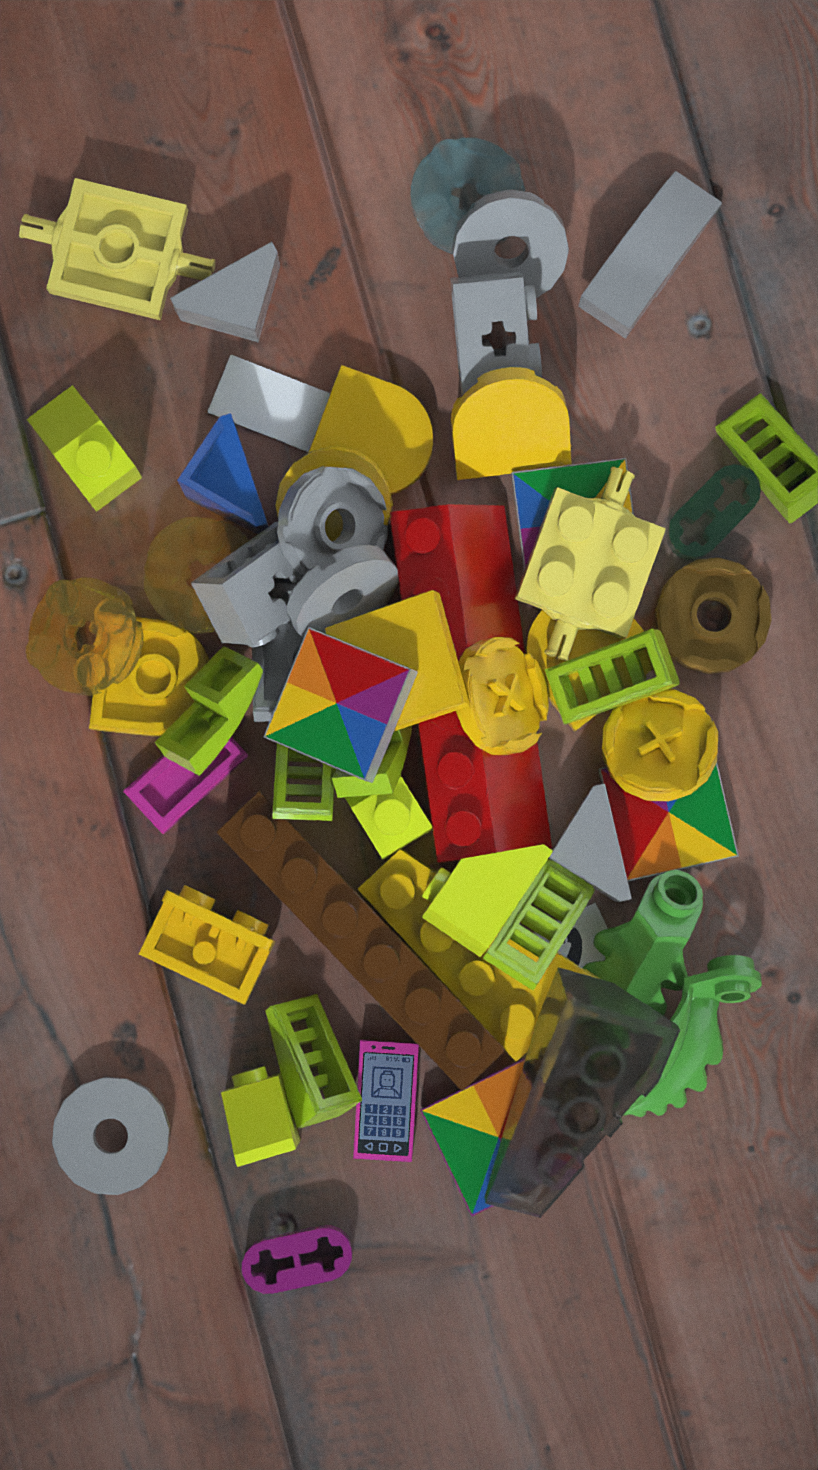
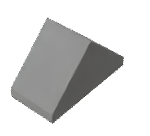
[170,242,280,342]
[548,784,632,902]

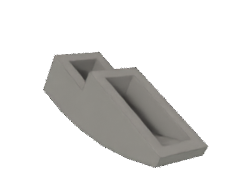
[578,171,722,339]

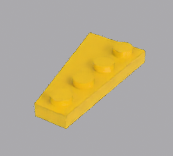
[358,848,603,1062]

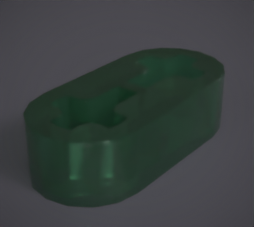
[666,464,761,561]

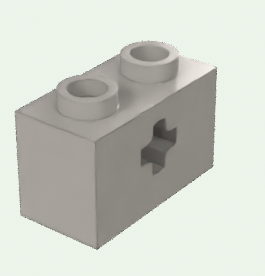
[450,271,542,396]
[191,522,303,648]

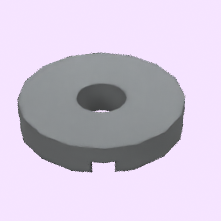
[452,190,569,298]
[277,466,388,576]
[287,544,398,638]
[52,1076,171,1195]

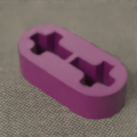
[242,1225,353,1294]

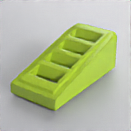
[715,393,818,523]
[545,628,680,725]
[273,743,335,821]
[483,859,595,990]
[265,994,363,1129]

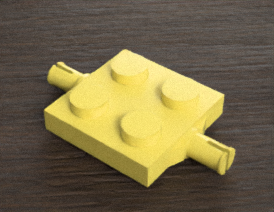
[19,178,216,320]
[514,467,666,661]

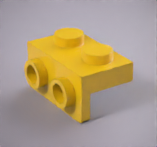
[139,885,276,1005]

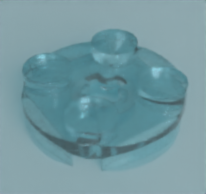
[411,138,525,254]

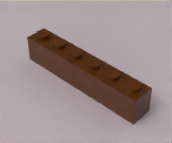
[216,791,505,1091]

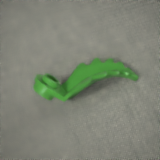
[576,870,703,1060]
[613,955,762,1117]

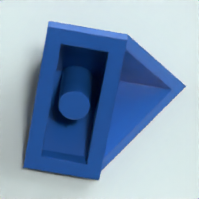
[177,413,269,534]

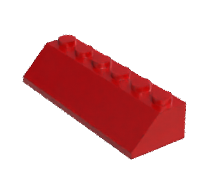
[390,504,552,864]

